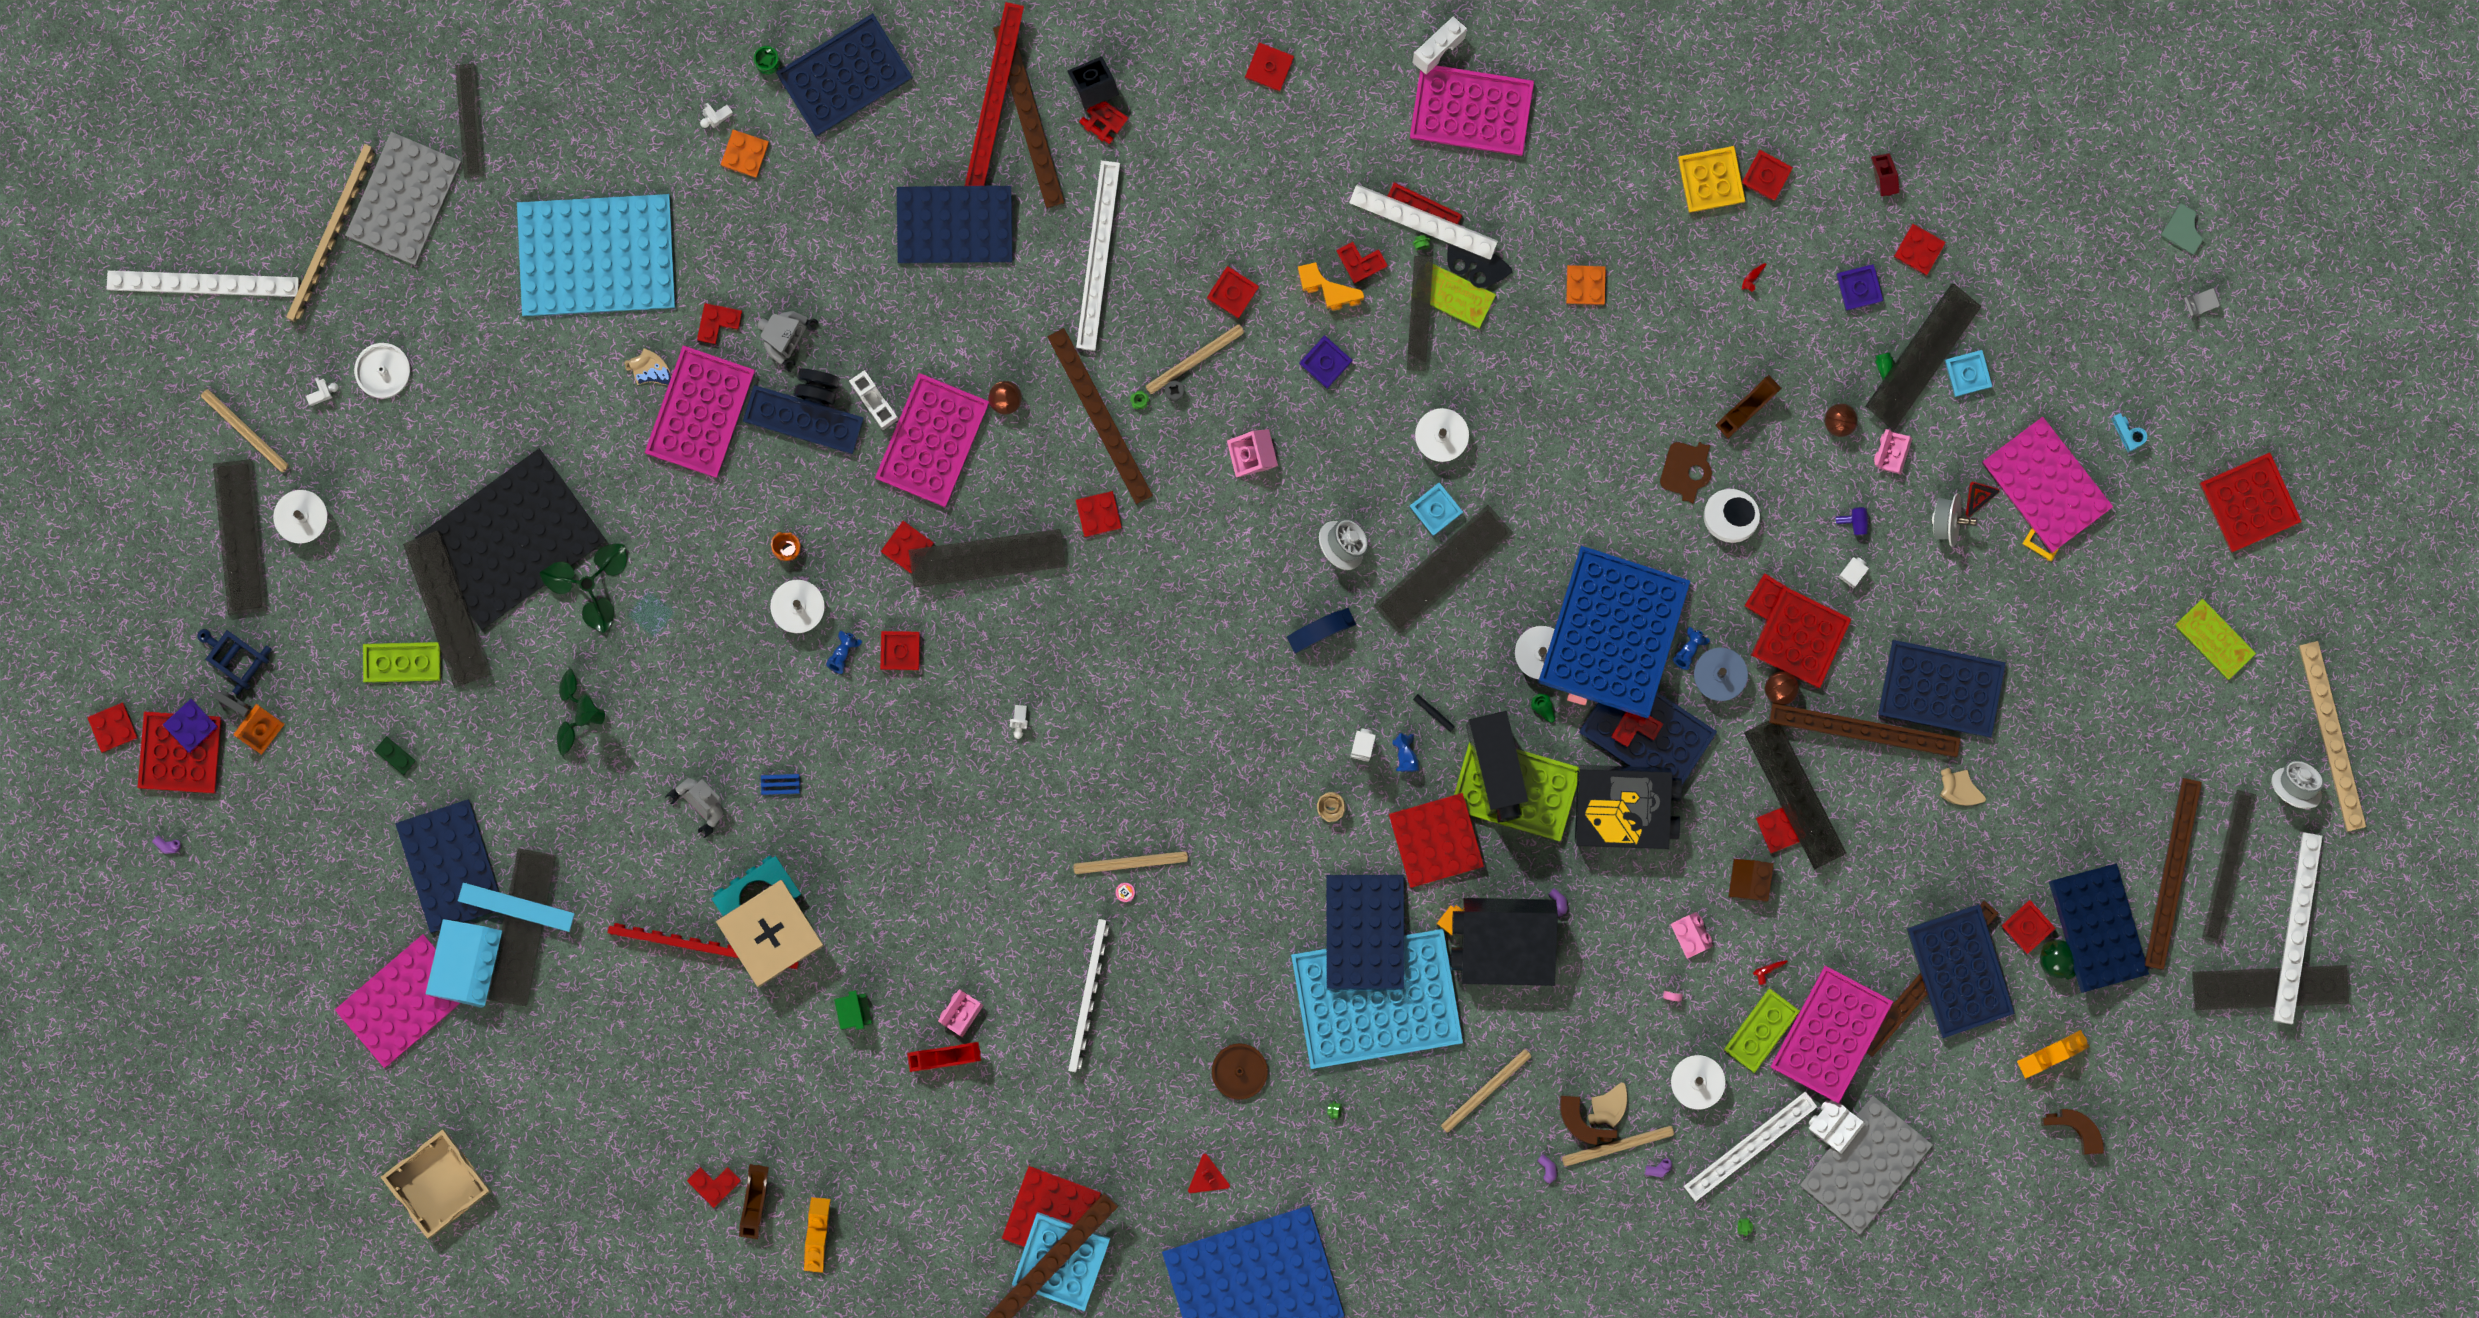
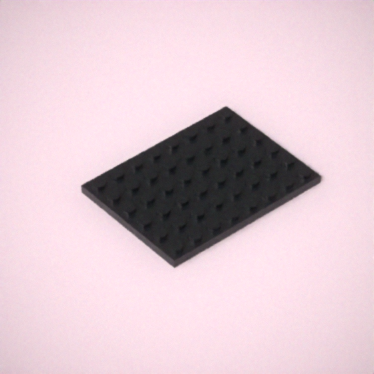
[415,448,607,630]

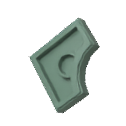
[2160,203,2203,255]

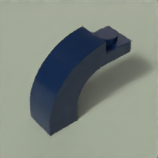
[1287,608,1357,654]

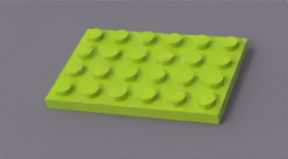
[1454,742,1578,842]

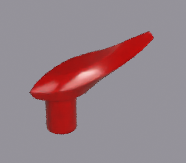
[1742,263,1767,292]
[1753,960,1788,985]

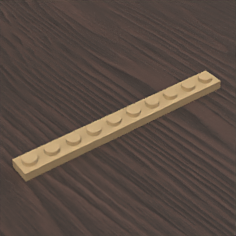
[286,144,375,323]
[2299,641,2366,832]

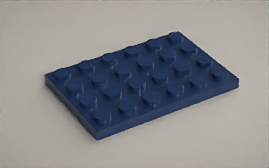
[776,13,913,137]
[897,186,1012,263]
[1878,640,2006,738]
[1579,692,1717,785]
[395,799,499,933]
[2049,863,2149,993]
[1326,875,1404,990]
[1906,904,2015,1038]

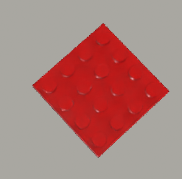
[2199,452,2302,553]
[1750,586,1851,688]
[137,712,222,794]
[1389,792,1484,888]
[1002,1166,1101,1247]

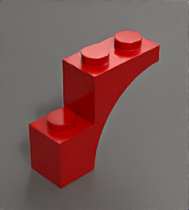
[907,1042,981,1072]

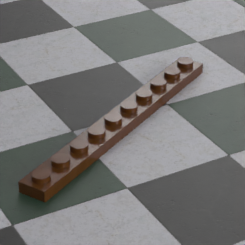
[993,26,1064,209]
[1047,328,1153,505]
[1768,703,1961,758]
[2145,778,2202,970]
[1867,900,1999,1057]
[985,1192,1119,1318]

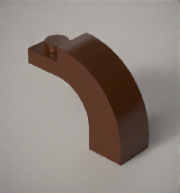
[1559,1096,1617,1145]
[2041,1109,2104,1155]

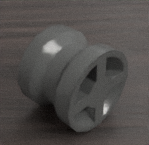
[1165,381,1184,401]

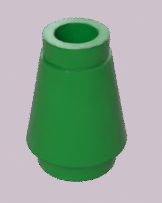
[1875,353,1894,381]

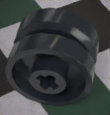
[793,368,840,405]

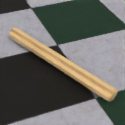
[1146,325,1244,394]
[201,389,289,472]
[1074,851,1188,874]
[1441,1049,1531,1132]
[1562,1126,1674,1166]

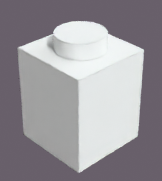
[1838,557,1869,588]

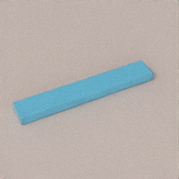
[458,883,575,932]

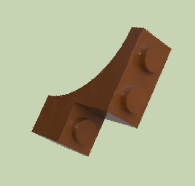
[1715,375,1782,439]
[739,1164,769,1239]

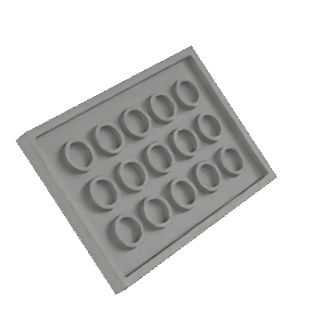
[345,132,461,266]
[1800,1095,1933,1235]

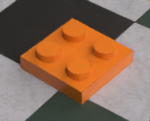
[720,130,769,178]
[1566,265,1605,305]
[233,704,285,755]

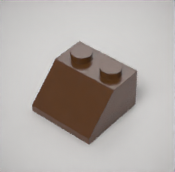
[1728,859,1774,902]

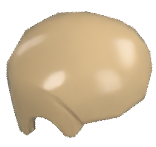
[1317,792,1346,822]

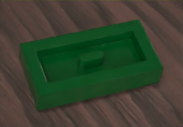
[374,736,416,775]

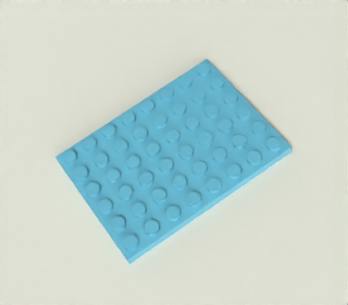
[517,194,675,316]
[1291,929,1463,1069]

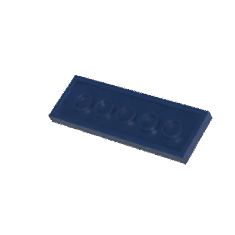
[743,385,864,455]

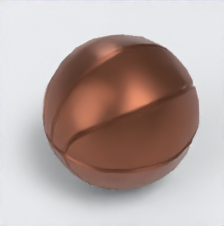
[988,381,1022,415]
[1824,404,1858,437]
[1765,672,1799,705]

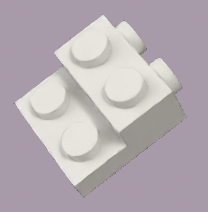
[1809,1100,1865,1154]

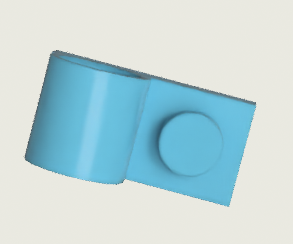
[2111,413,2147,453]

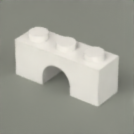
[1412,17,1467,75]
[849,370,898,430]
[1350,728,1376,762]

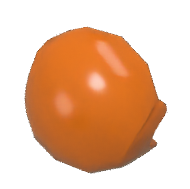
[771,532,801,561]

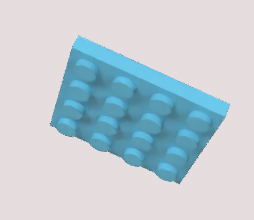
[1012,1212,1110,1311]

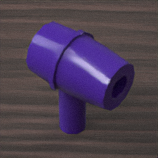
[1836,507,1869,535]

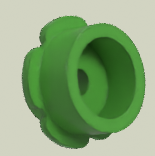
[1413,235,1431,251]
[1130,391,1149,409]
[1327,1101,1342,1120]
[1737,1217,1753,1237]

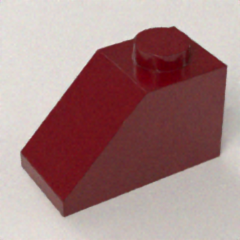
[1871,153,1899,196]

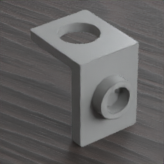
[2184,288,2221,316]

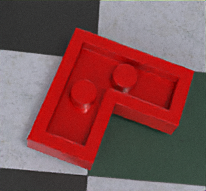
[1336,242,1388,285]
[697,303,742,345]
[1611,712,1663,747]
[687,1167,742,1208]

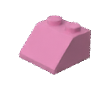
[1227,429,1278,477]

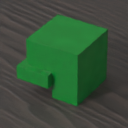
[834,990,872,1030]

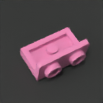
[1874,429,1913,474]
[1671,912,1713,959]
[938,989,984,1038]

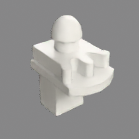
[700,103,733,128]
[306,377,339,406]
[1010,705,1028,739]

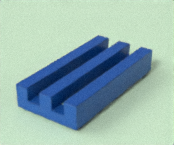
[761,774,800,795]

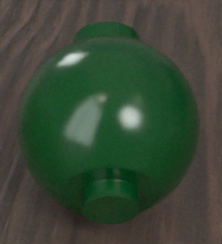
[2040,940,2076,980]

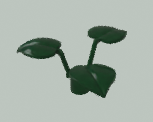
[540,543,627,633]
[557,668,605,757]

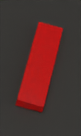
[1387,182,1462,225]

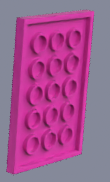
[1409,65,1534,156]
[645,345,755,478]
[875,373,989,508]
[1982,417,2113,553]
[335,934,461,1068]
[1770,966,1894,1104]

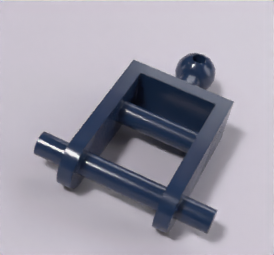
[197,629,272,696]

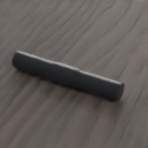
[1413,694,1455,732]

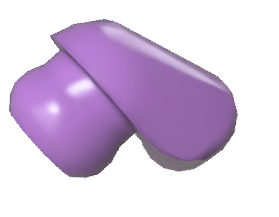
[152,835,181,854]
[1548,888,1568,917]
[1537,1154,1557,1183]
[1645,1158,1672,1177]

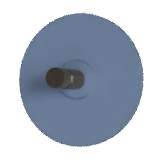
[1694,648,1748,701]

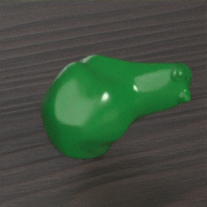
[1531,694,1555,723]

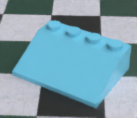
[425,919,502,1008]

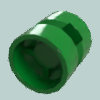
[754,46,780,75]

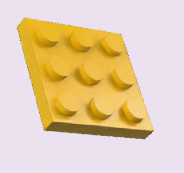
[1678,146,1745,213]

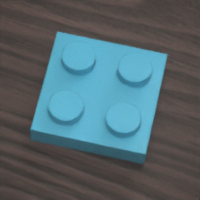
[1945,350,1992,397]
[1409,482,1463,536]

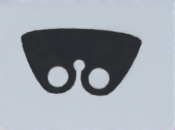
[1447,243,1513,288]

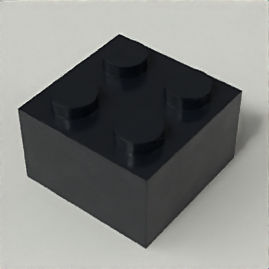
[1067,56,1119,109]

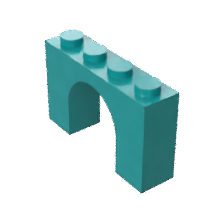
[711,855,802,917]

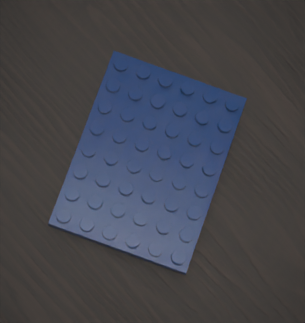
[1538,546,1690,718]
[1162,1205,1345,1318]

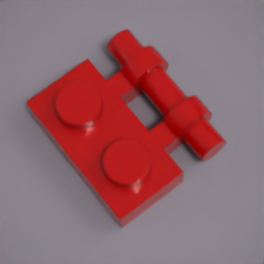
[1079,101,1129,145]

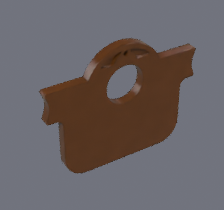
[1660,442,1712,504]

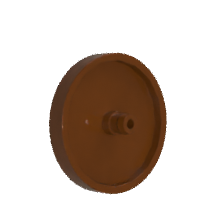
[1212,1043,1268,1100]

